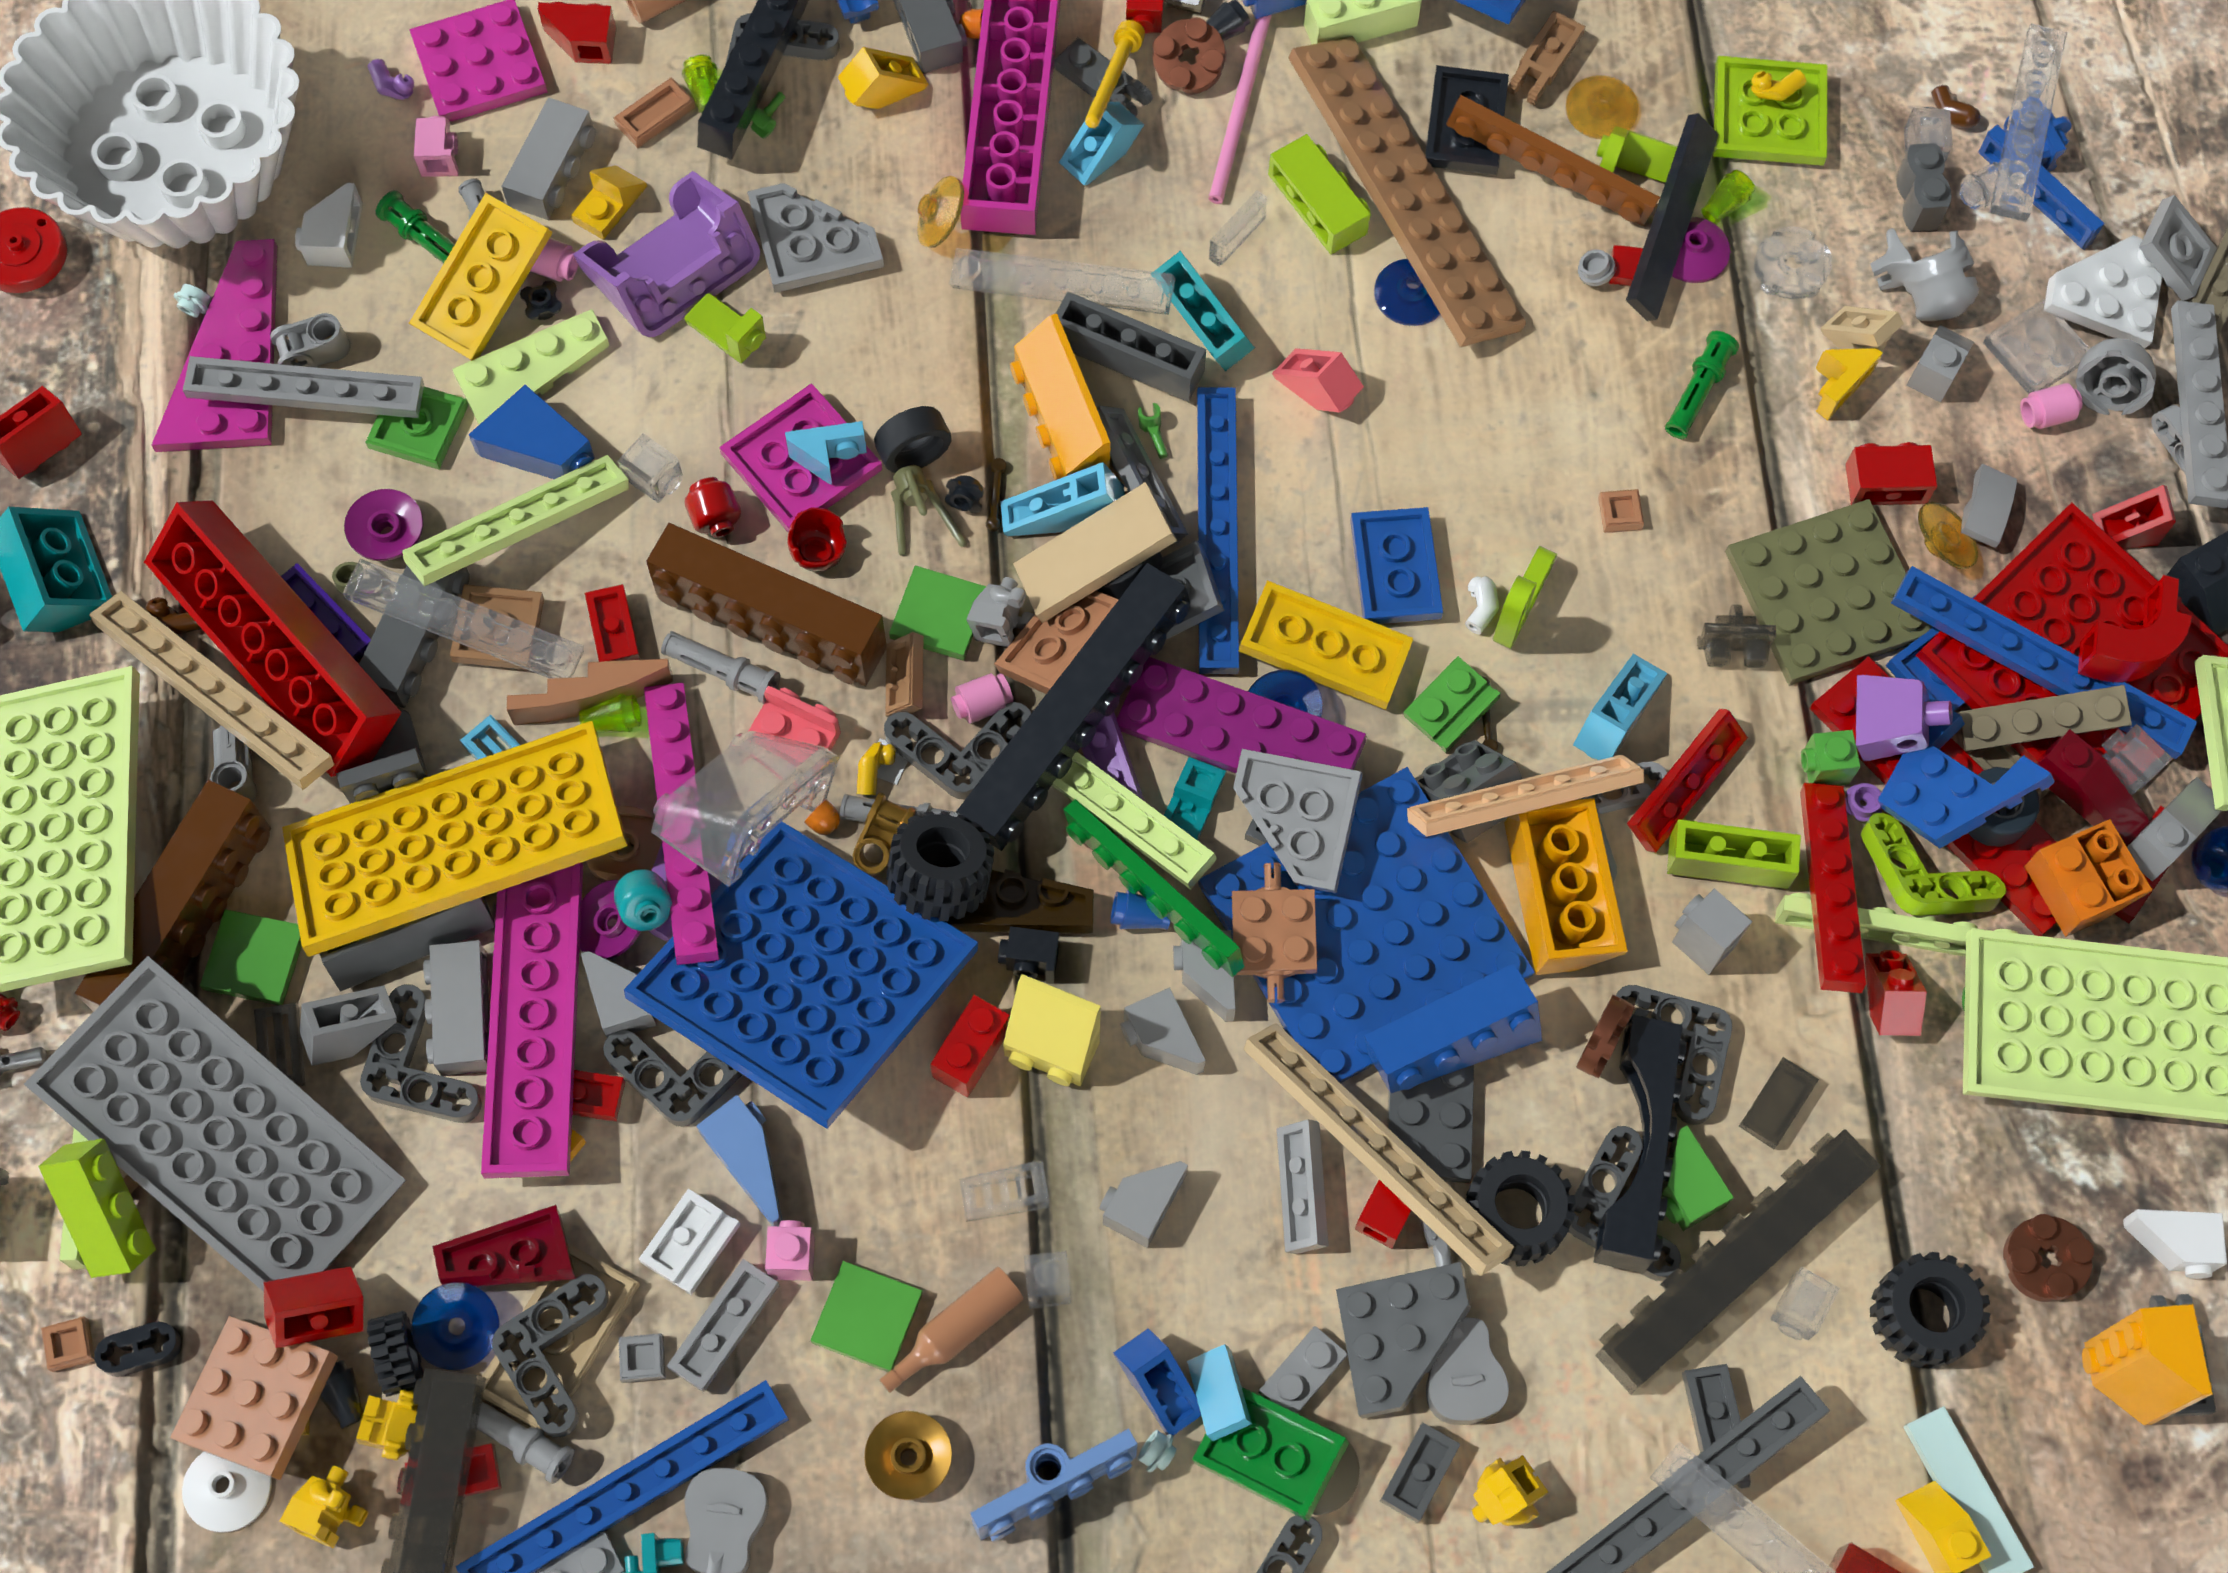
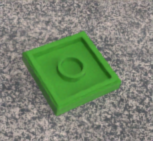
[365,386,469,470]
[889,565,986,661]
[200,909,302,1006]
[810,1261,923,1372]

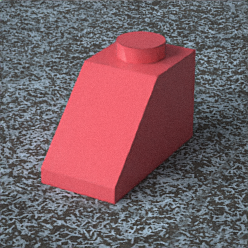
[1272,348,1364,413]

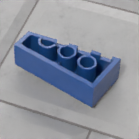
[1364,963,1542,1094]

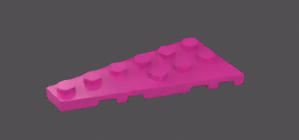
[151,239,278,452]

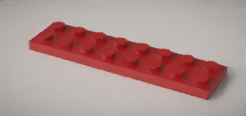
[1809,656,2057,936]

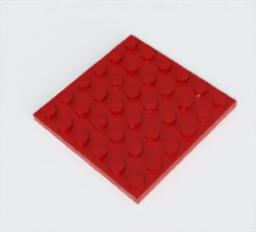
[1916,502,2228,789]

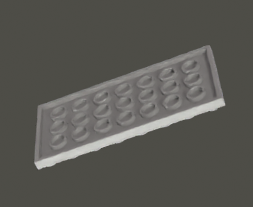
[24,956,406,1292]

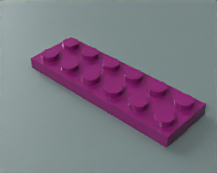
[1117,657,1367,773]

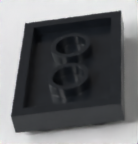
[1425,65,1509,175]

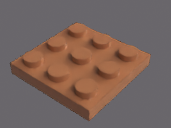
[170,1316,339,1480]

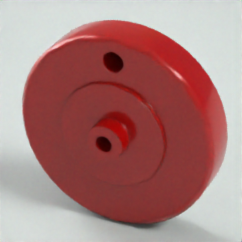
[0,207,68,293]

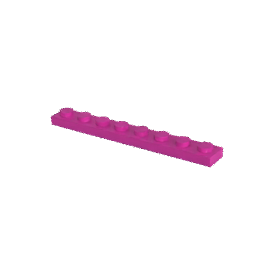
[644,683,719,965]

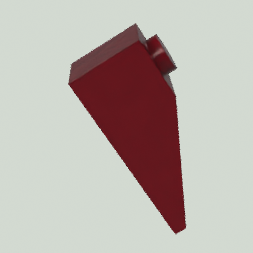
[2036,729,2150,846]

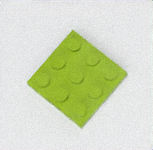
[1713,56,1827,166]

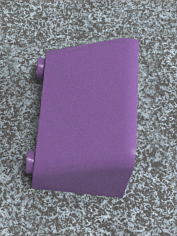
[573,171,760,337]

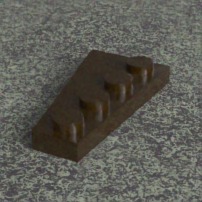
[932,864,1094,933]

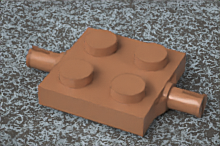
[1232,863,1317,1003]

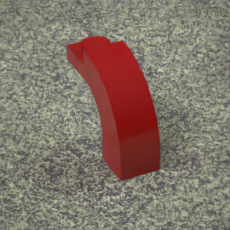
[2078,575,2192,682]

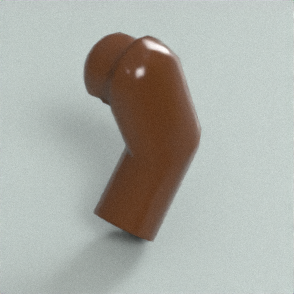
[1931,85,1981,128]
[146,597,201,635]

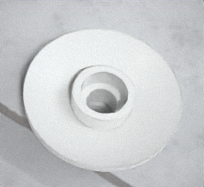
[182,1452,272,1533]

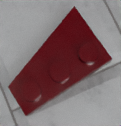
[432,1205,576,1289]

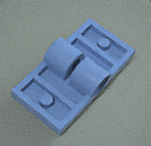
[970,1428,1137,1542]

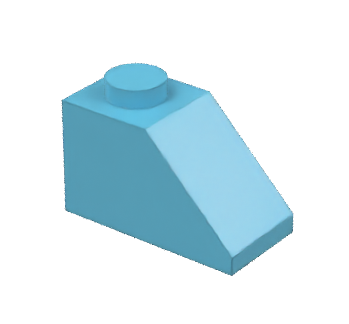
[1059,102,1144,185]

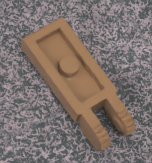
[1507,11,1586,106]

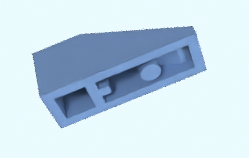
[696,1095,782,1227]

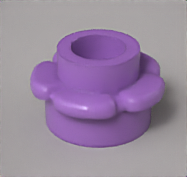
[1845,783,1883,822]

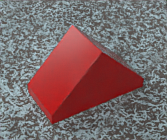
[2092,485,2176,549]

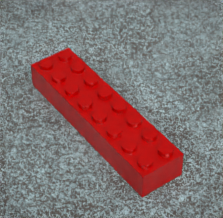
[144,500,402,777]

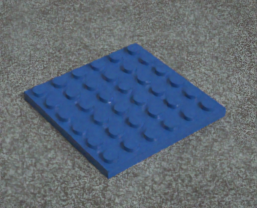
[1198,767,1535,1083]
[624,820,978,1129]

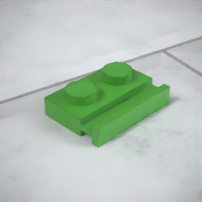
[1403,656,1500,753]

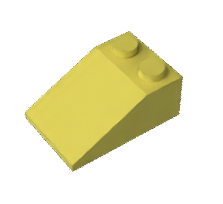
[1003,974,1101,1086]

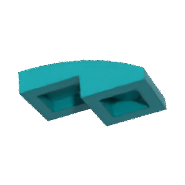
[1164,757,1226,841]

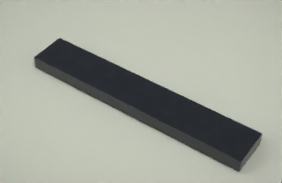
[1626,113,1719,321]

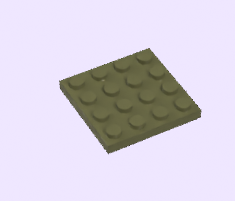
[1725,499,1933,686]

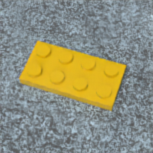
[409,193,553,360]
[1238,580,1414,710]

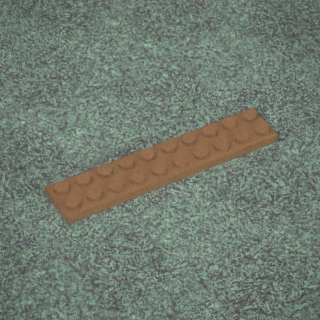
[1288,36,1526,347]

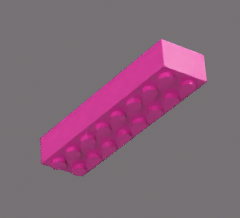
[960,0,1061,235]

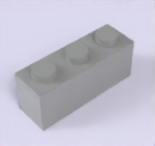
[501,97,596,220]
[423,940,490,1076]

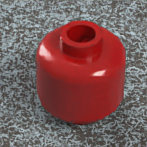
[684,477,741,538]

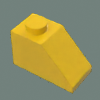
[838,47,929,109]
[1895,1481,1992,1573]

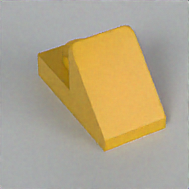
[571,165,647,240]
[1816,348,1883,420]

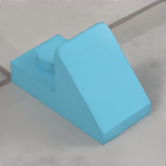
[785,421,867,485]

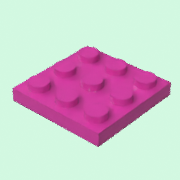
[409,0,548,122]
[719,383,883,532]

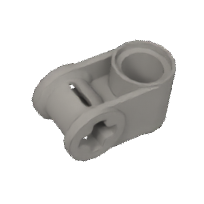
[270,313,350,367]

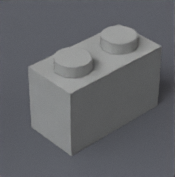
[1672,888,1752,975]

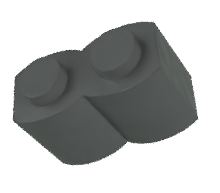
[1896,143,1952,232]

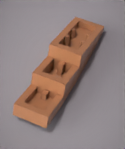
[507,659,673,725]

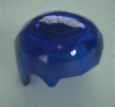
[2191,826,2228,893]

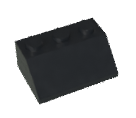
[2167,531,2228,636]

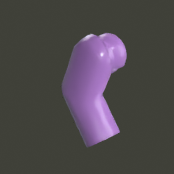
[367,59,415,100]

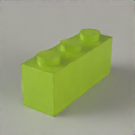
[1268,134,1371,255]
[1667,819,1801,889]
[38,1138,156,1278]

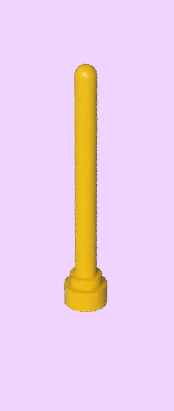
[1085,20,1145,129]

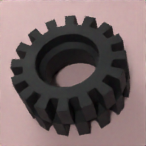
[367,1311,424,1397]

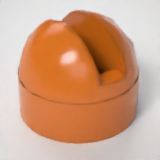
[959,9,983,39]
[804,799,840,835]

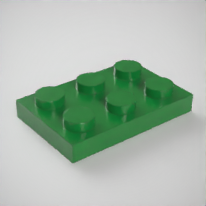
[1192,1387,1349,1521]

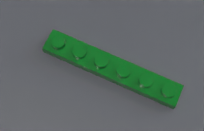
[1063,799,1245,977]

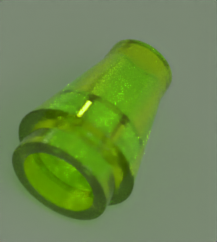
[681,55,718,113]
[1701,170,1755,225]
[579,693,642,732]

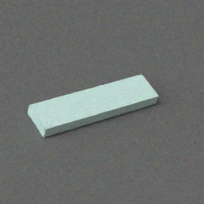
[1903,1406,2034,1573]

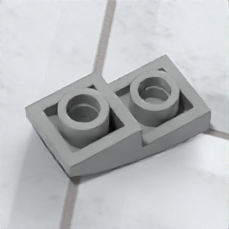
[1961,463,2017,548]

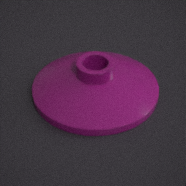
[1672,217,1730,283]
[344,489,423,561]
[580,880,641,960]

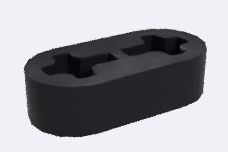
[94,1321,182,1377]

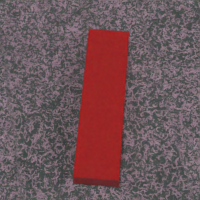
[1627,709,1748,853]

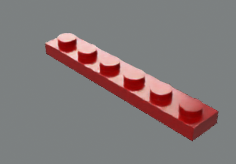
[1800,783,1866,993]

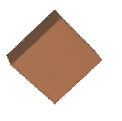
[1598,489,1644,533]
[41,1316,95,1372]

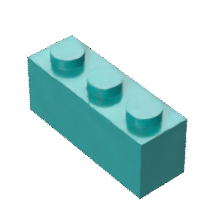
[1150,251,1255,371]

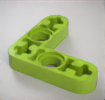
[1493,546,1557,649]
[1861,813,2006,916]

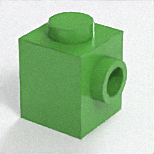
[1801,730,1860,786]

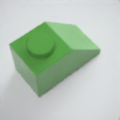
[1662,1126,1734,1232]

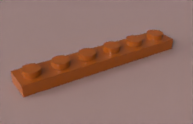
[1446,95,1660,226]

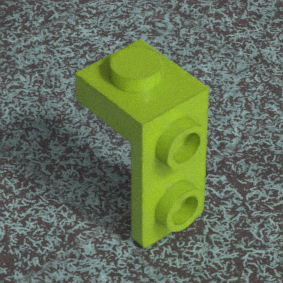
[1596,126,1677,183]
[685,293,766,364]

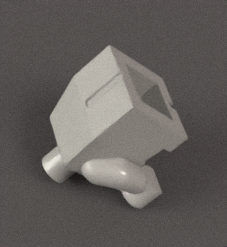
[966,577,1034,647]

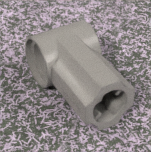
[210,725,257,802]

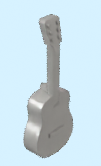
[1420,1219,1509,1425]
[685,1468,769,1573]

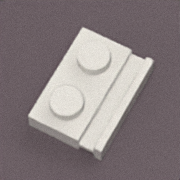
[639,1188,740,1296]

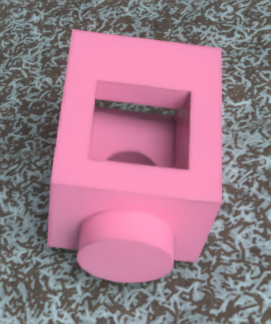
[414,116,459,177]

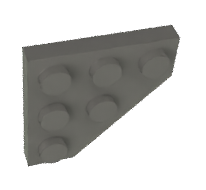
[1336,1262,1472,1419]

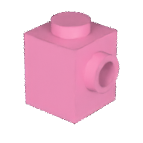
[765,1220,815,1281]

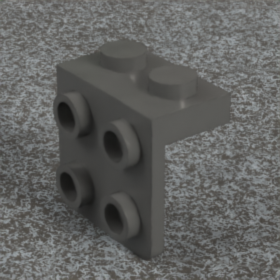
[336,710,428,804]

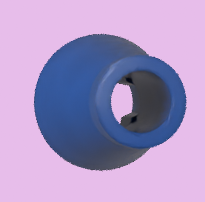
[1110,890,1171,930]

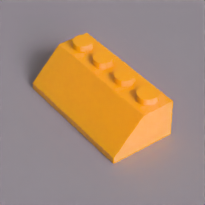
[1010,313,1111,480]
[1504,798,1628,975]
[2082,1304,2212,1425]

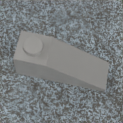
[2127,777,2222,881]

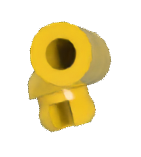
[1751,69,1806,101]
[856,742,896,795]

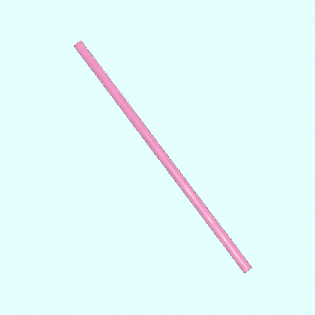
[1209,15,1272,204]

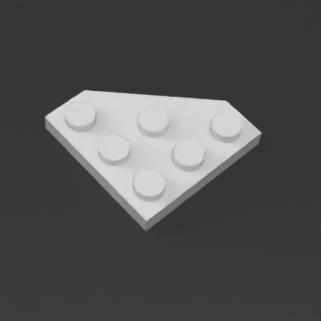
[2044,235,2162,349]

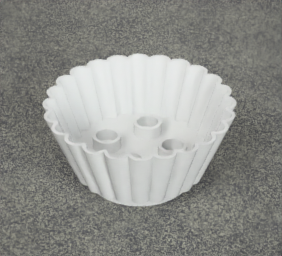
[0,0,300,248]

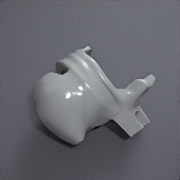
[1870,228,1979,321]

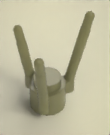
[891,465,966,556]

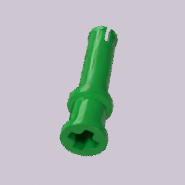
[375,190,455,264]
[1665,330,1740,439]

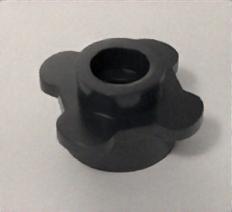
[520,281,562,320]
[945,475,984,513]

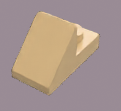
[1820,306,1904,351]

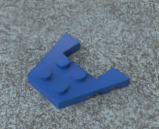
[1878,699,2055,849]

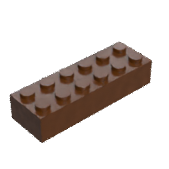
[646,522,887,687]
[74,780,271,1012]

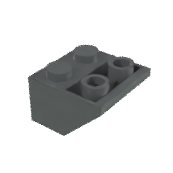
[1415,740,1522,843]

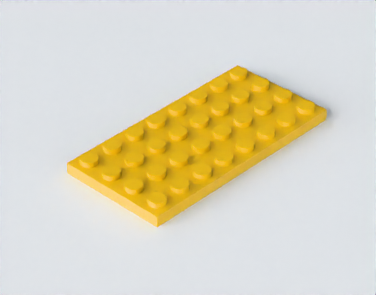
[282,721,628,957]

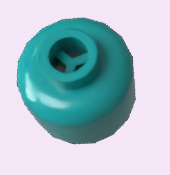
[614,869,672,931]

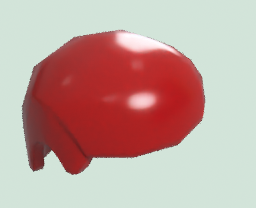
[787,507,847,571]

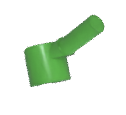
[751,92,785,138]
[1138,403,1168,459]

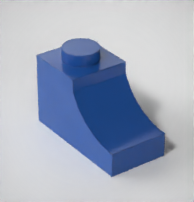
[1113,1328,1201,1436]

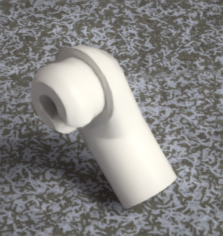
[1465,576,1500,635]

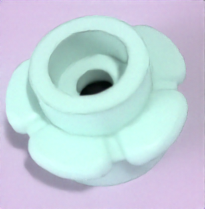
[174,284,212,318]
[1138,1430,1177,1472]

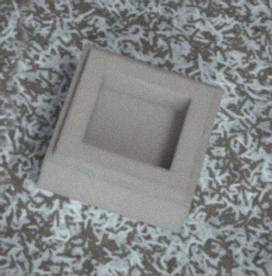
[619,1333,665,1383]

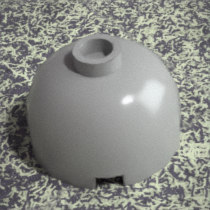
[2076,338,2156,415]

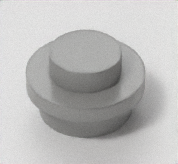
[1578,249,1616,286]

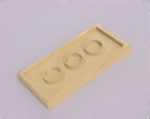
[1013,482,1177,623]
[473,1243,640,1436]

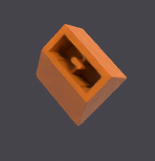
[2024,819,2152,937]

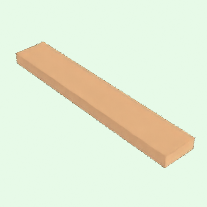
[1407,755,1644,837]

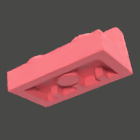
[747,686,841,773]

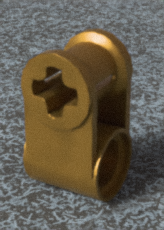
[853,792,917,874]

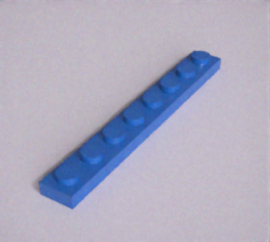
[1197,387,1239,674]
[1891,566,2197,759]
[455,1380,789,1573]

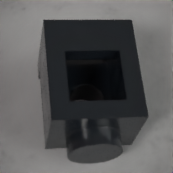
[998,926,1060,984]

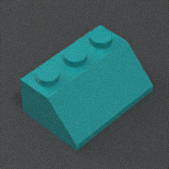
[0,506,112,632]

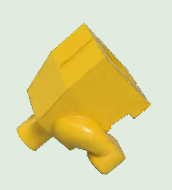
[356,1389,435,1461]
[1472,1455,1549,1526]
[279,1466,369,1549]

